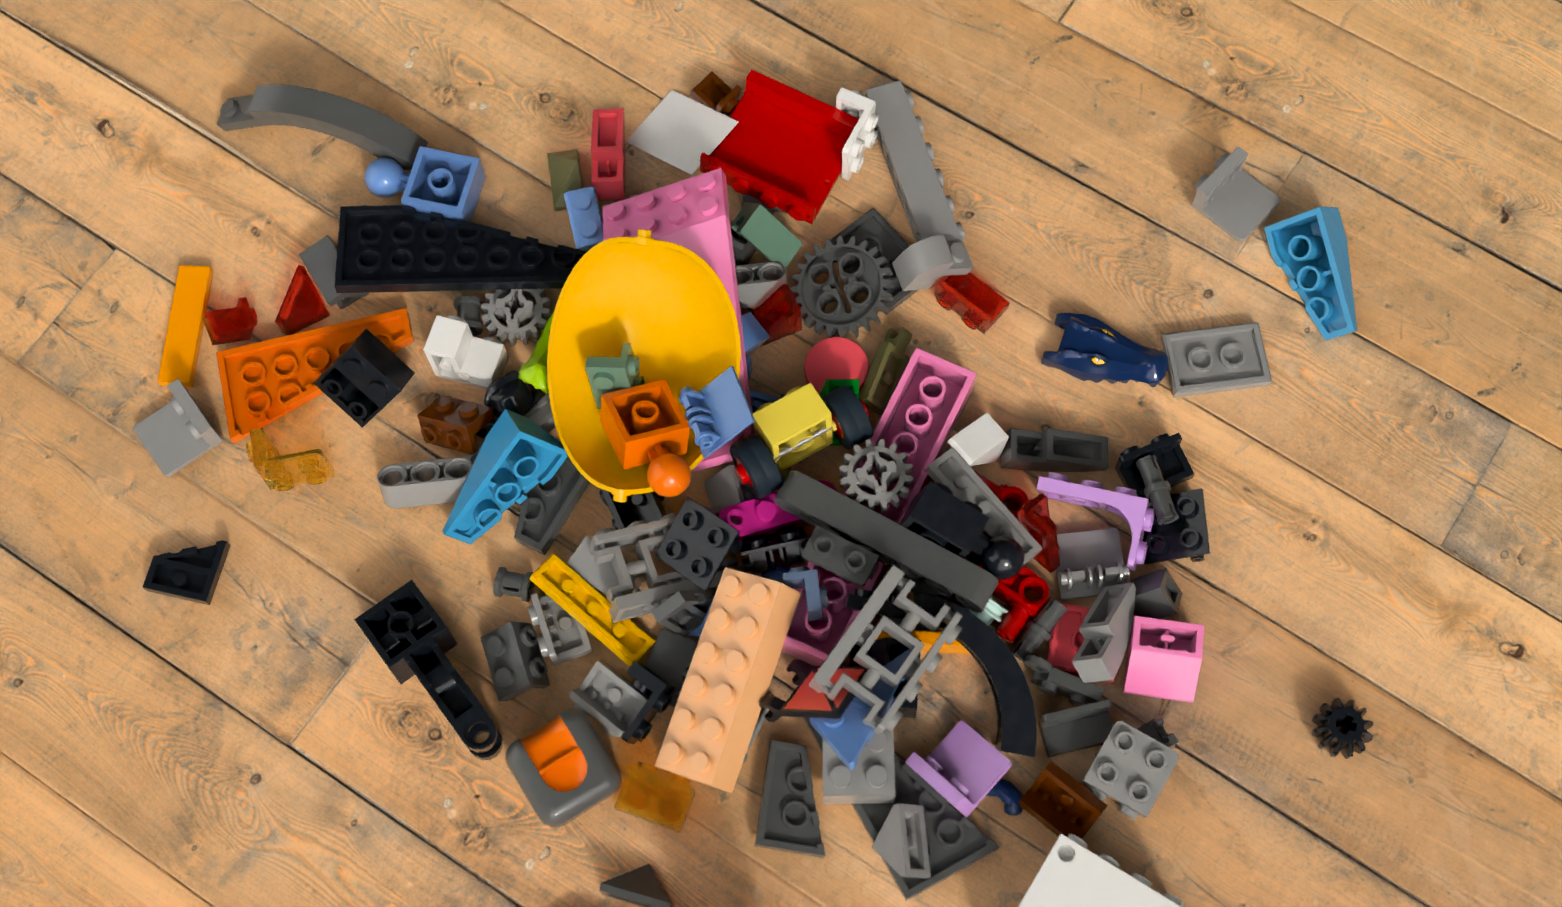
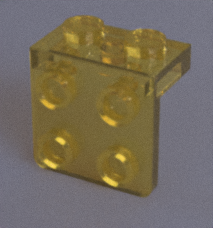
[246,428,335,491]

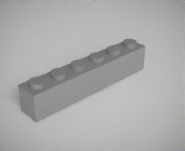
[865,80,965,242]

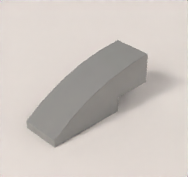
[1072,582,1136,683]

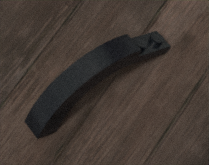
[843,588,1037,757]

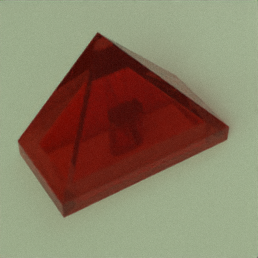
[275,265,330,335]
[752,284,802,347]

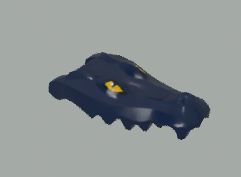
[1041,313,1169,387]

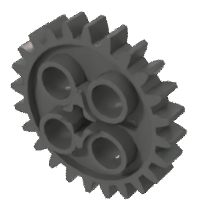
[790,235,895,338]

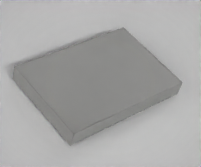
[1161,322,1272,398]

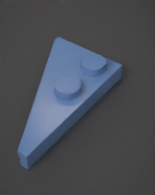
[809,649,911,771]

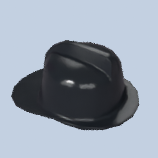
[476,370,542,438]

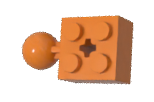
[600,379,691,497]

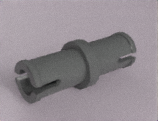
[1136,455,1179,525]
[1010,597,1068,662]

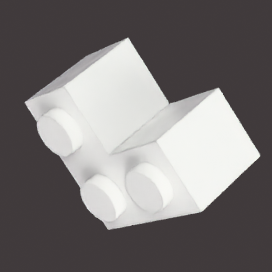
[423,315,509,389]

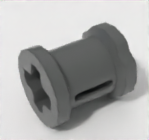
[454,295,483,336]
[493,567,534,602]

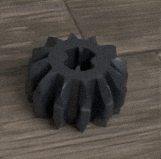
[1312,698,1373,759]

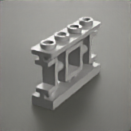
[588,506,745,623]
[808,565,963,735]

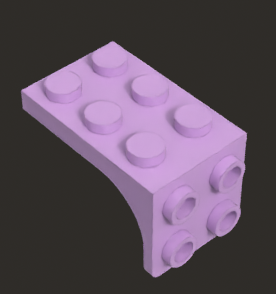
[1037,473,1155,571]

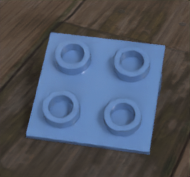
[679,366,755,459]

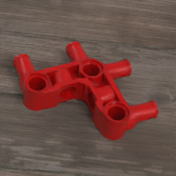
[942,471,1049,643]

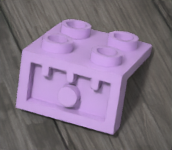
[905,720,1012,817]

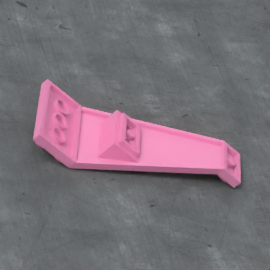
[602,168,754,472]

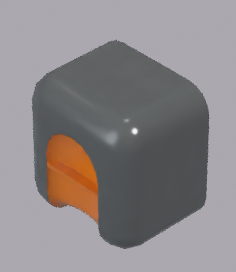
[505,709,622,828]

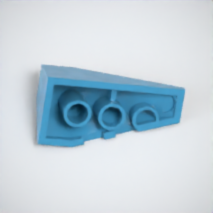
[1264,206,1357,340]

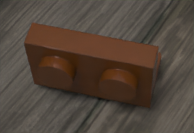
[417,395,495,455]
[1019,761,1108,839]

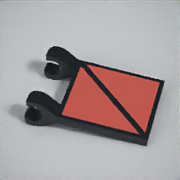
[759,659,867,722]

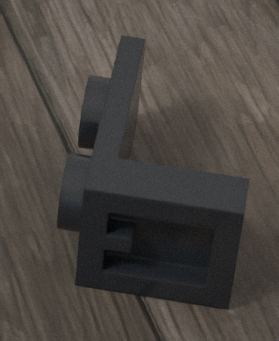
[621,661,674,744]

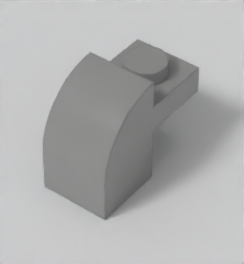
[892,234,974,291]

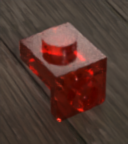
[203,297,257,346]

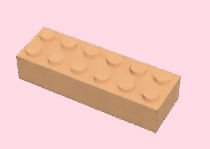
[655,567,801,793]

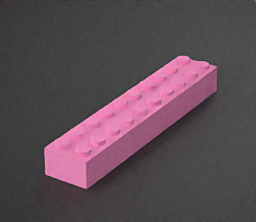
[782,348,977,666]

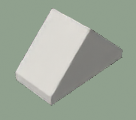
[947,413,1009,466]

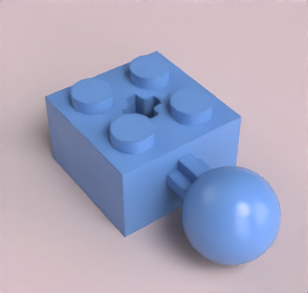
[364,146,486,223]

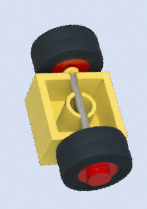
[730,382,873,499]

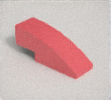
[591,108,625,200]

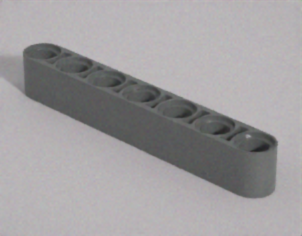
[774,470,999,613]

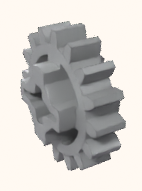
[481,289,552,346]
[840,439,913,513]

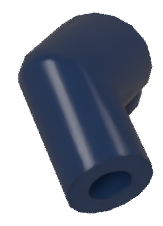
[986,779,1023,816]

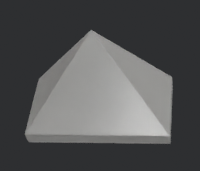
[872,803,931,879]

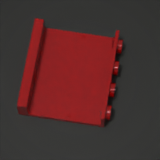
[699,69,859,224]

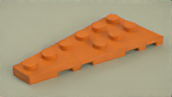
[216,308,414,444]

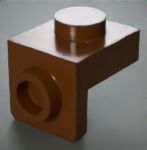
[690,71,742,115]

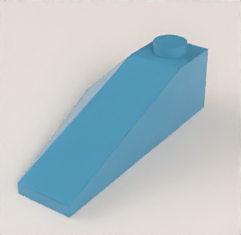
[442,409,568,544]

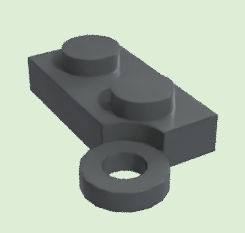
[1024,655,1104,707]

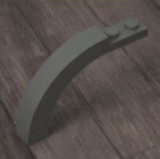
[216,85,428,170]

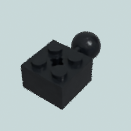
[899,482,1024,580]

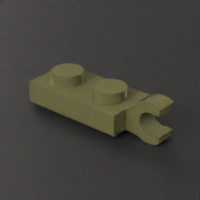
[859,327,912,415]

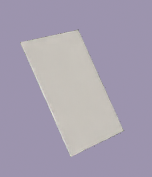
[625,90,738,175]

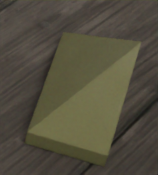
[547,149,583,211]

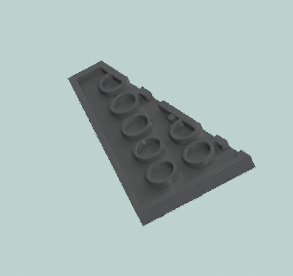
[803,717,999,901]

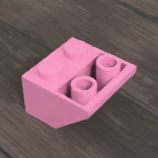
[1123,616,1205,703]

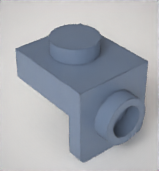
[782,567,828,621]

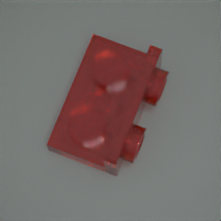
[1017,493,1060,573]

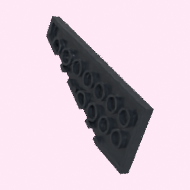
[334,205,587,293]

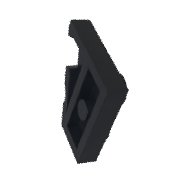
[143,540,231,605]

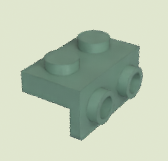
[585,343,645,409]

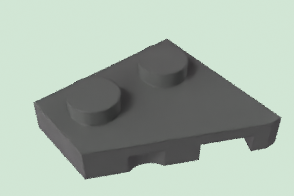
[652,588,717,637]

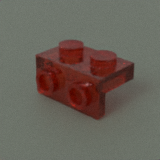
[935,272,1010,334]

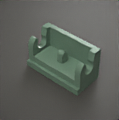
[731,202,803,268]

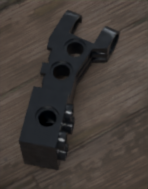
[354,579,503,760]

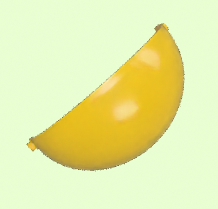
[547,229,741,502]

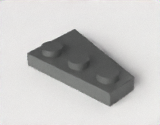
[514,456,590,556]
[754,740,826,858]

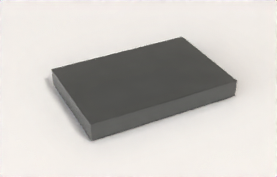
[825,208,918,315]

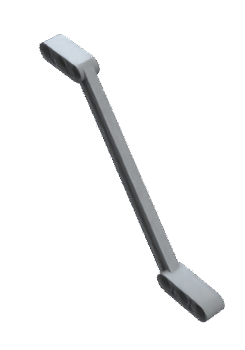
[377,262,788,508]

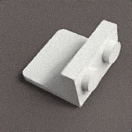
[836,87,878,180]

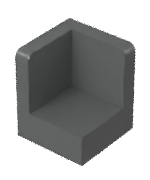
[1129,568,1182,619]

